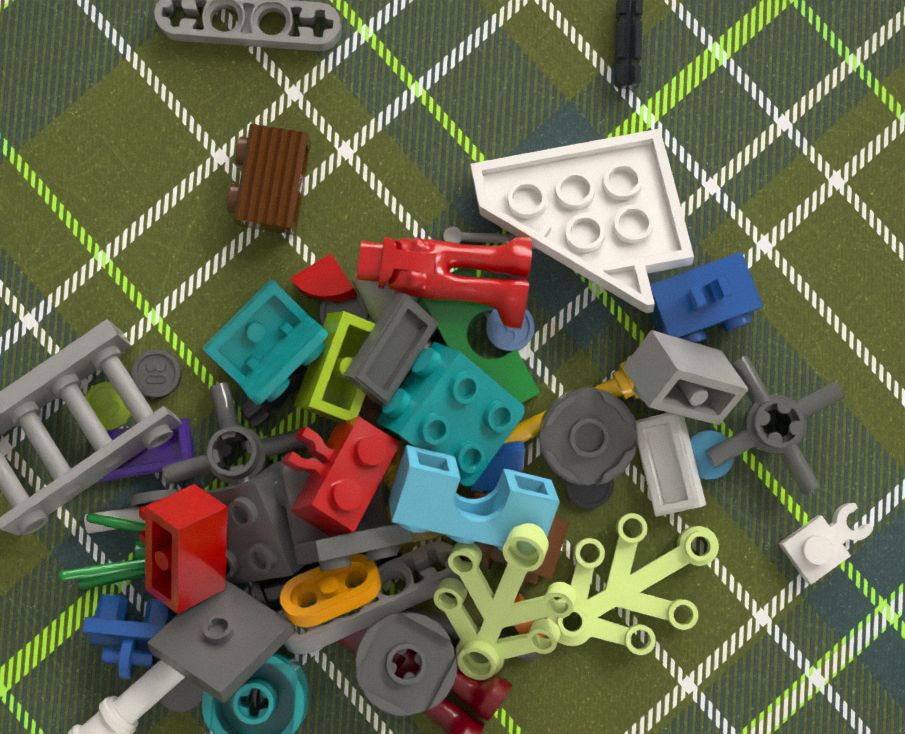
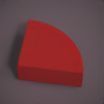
[290,253,358,303]

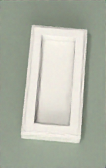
[635,412,706,517]

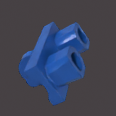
[82,594,176,680]

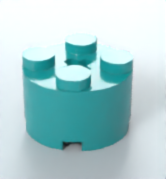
[202,650,310,734]

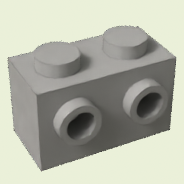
[623,330,749,425]

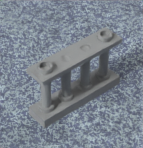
[0,319,182,536]

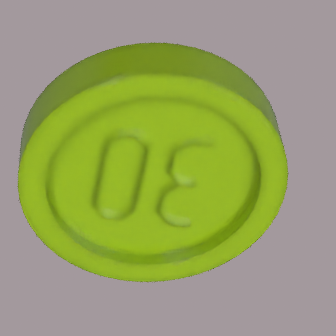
[85,382,132,431]

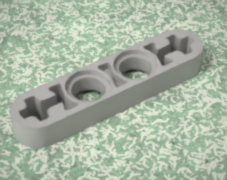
[154,0,342,51]
[280,541,461,655]

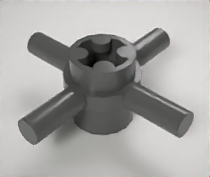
[705,355,844,494]
[162,383,307,485]

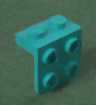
[202,279,329,405]
[375,342,525,486]

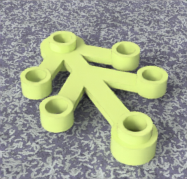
[547,513,719,655]
[433,523,577,680]

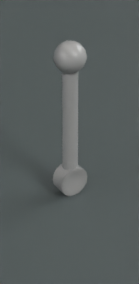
[443,227,536,249]

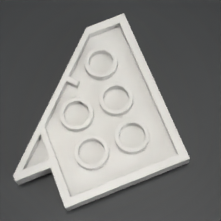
[470,129,694,313]

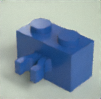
[650,251,763,343]

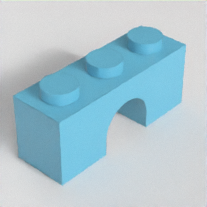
[388,445,560,551]

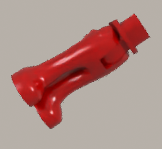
[356,237,532,329]

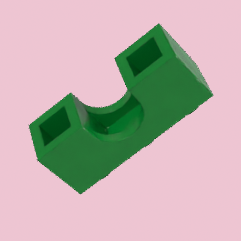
[418,268,540,404]

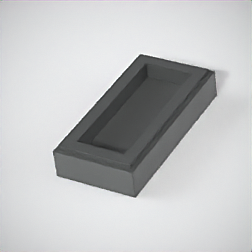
[343,293,439,406]

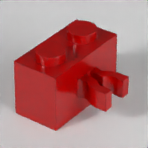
[281,416,400,537]
[139,484,228,614]

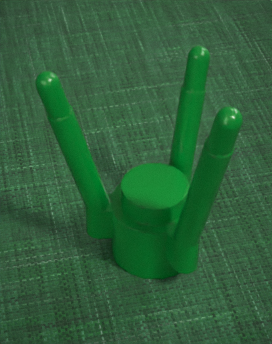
[58,513,145,590]

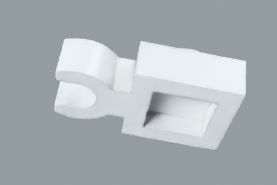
[778,503,873,585]

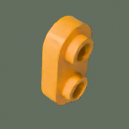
[280,554,381,627]

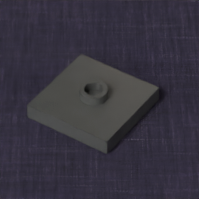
[147,580,294,704]

